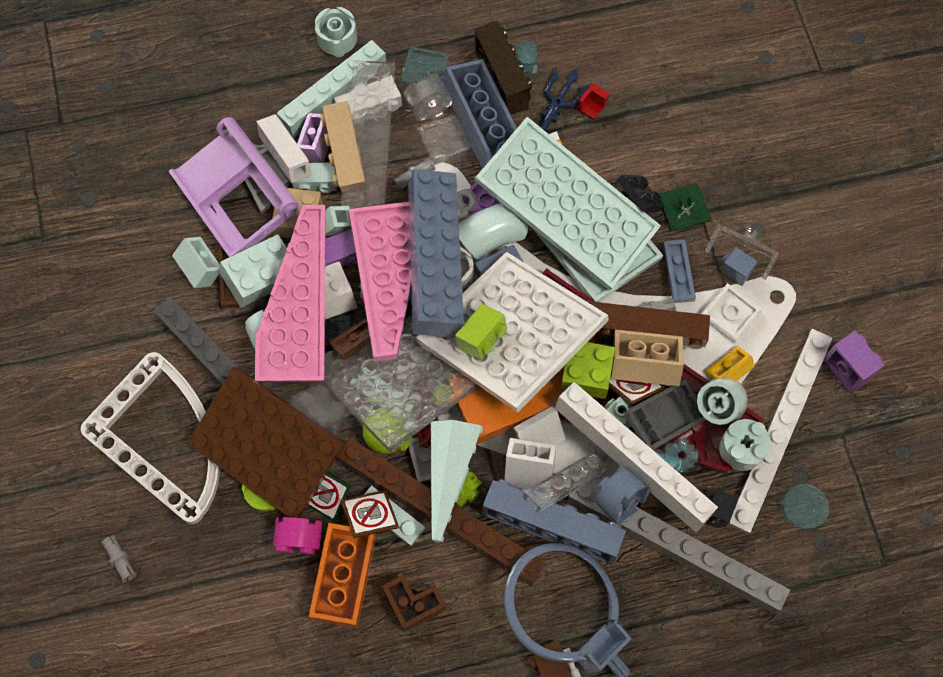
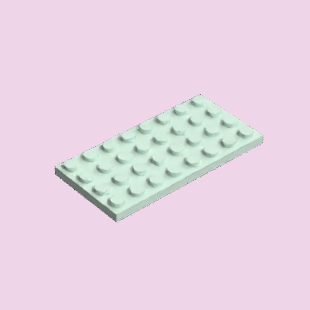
[474,117,661,291]

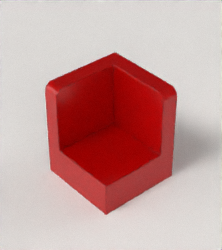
[577,83,610,120]

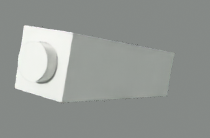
[257,114,311,183]

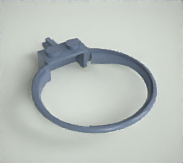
[504,543,632,677]

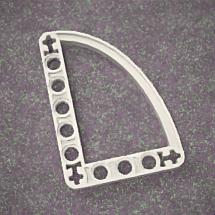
[81,352,220,524]

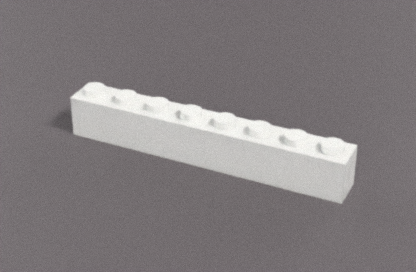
[555,382,718,533]

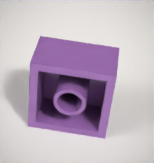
[823,331,884,394]

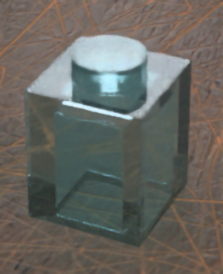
[515,40,538,74]

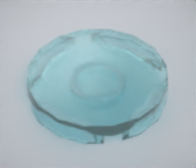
[782,484,829,530]

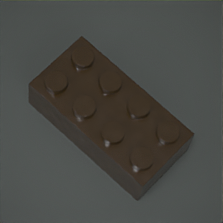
[474,21,532,115]

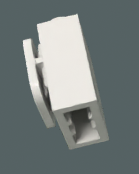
[505,438,556,496]

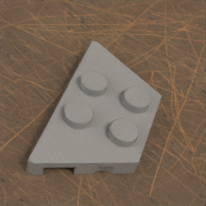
[244,144,291,214]

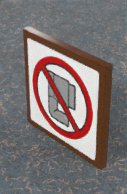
[609,375,665,406]
[341,490,399,538]

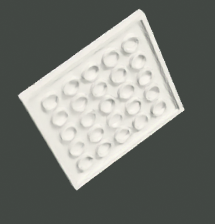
[416,252,609,413]

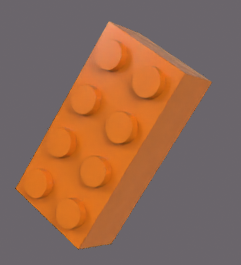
[309,523,376,629]

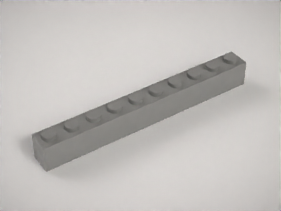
[567,477,790,615]

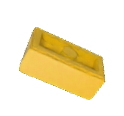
[704,346,755,381]

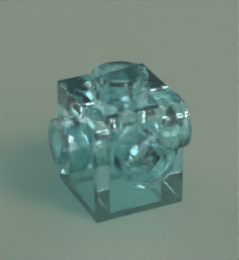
[664,439,698,472]

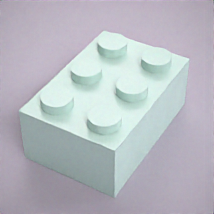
[219,234,287,308]

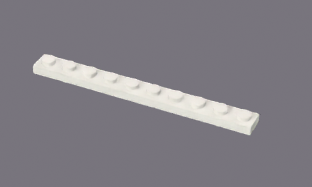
[728,329,832,535]

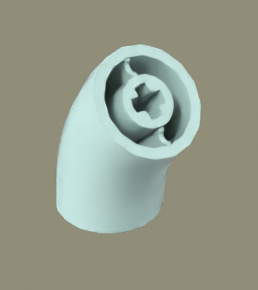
[459,203,529,260]
[697,377,748,425]

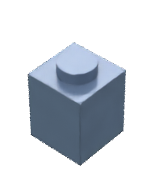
[721,248,758,286]

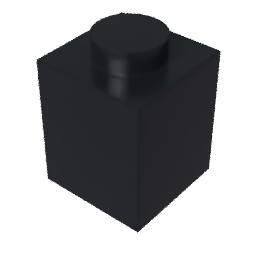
[708,489,739,528]

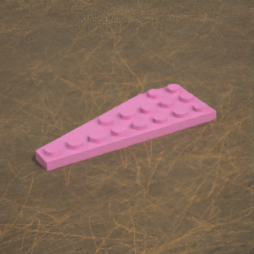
[349,202,411,362]
[255,205,325,382]

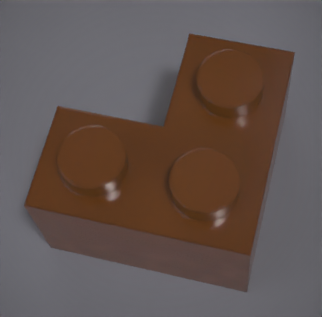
[382,575,447,632]

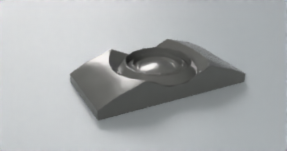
[624,379,706,450]

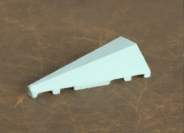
[431,420,483,542]

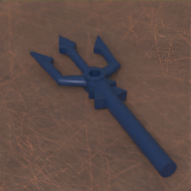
[539,67,592,131]

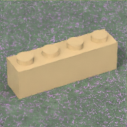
[320,101,367,193]

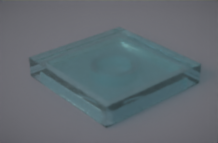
[400,46,449,92]

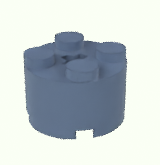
[594,466,650,523]

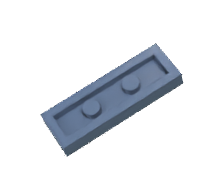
[663,239,696,303]

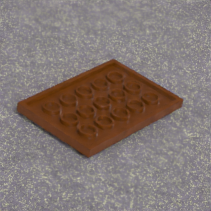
[187,367,345,518]

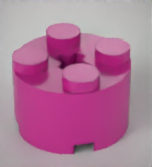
[273,517,323,555]

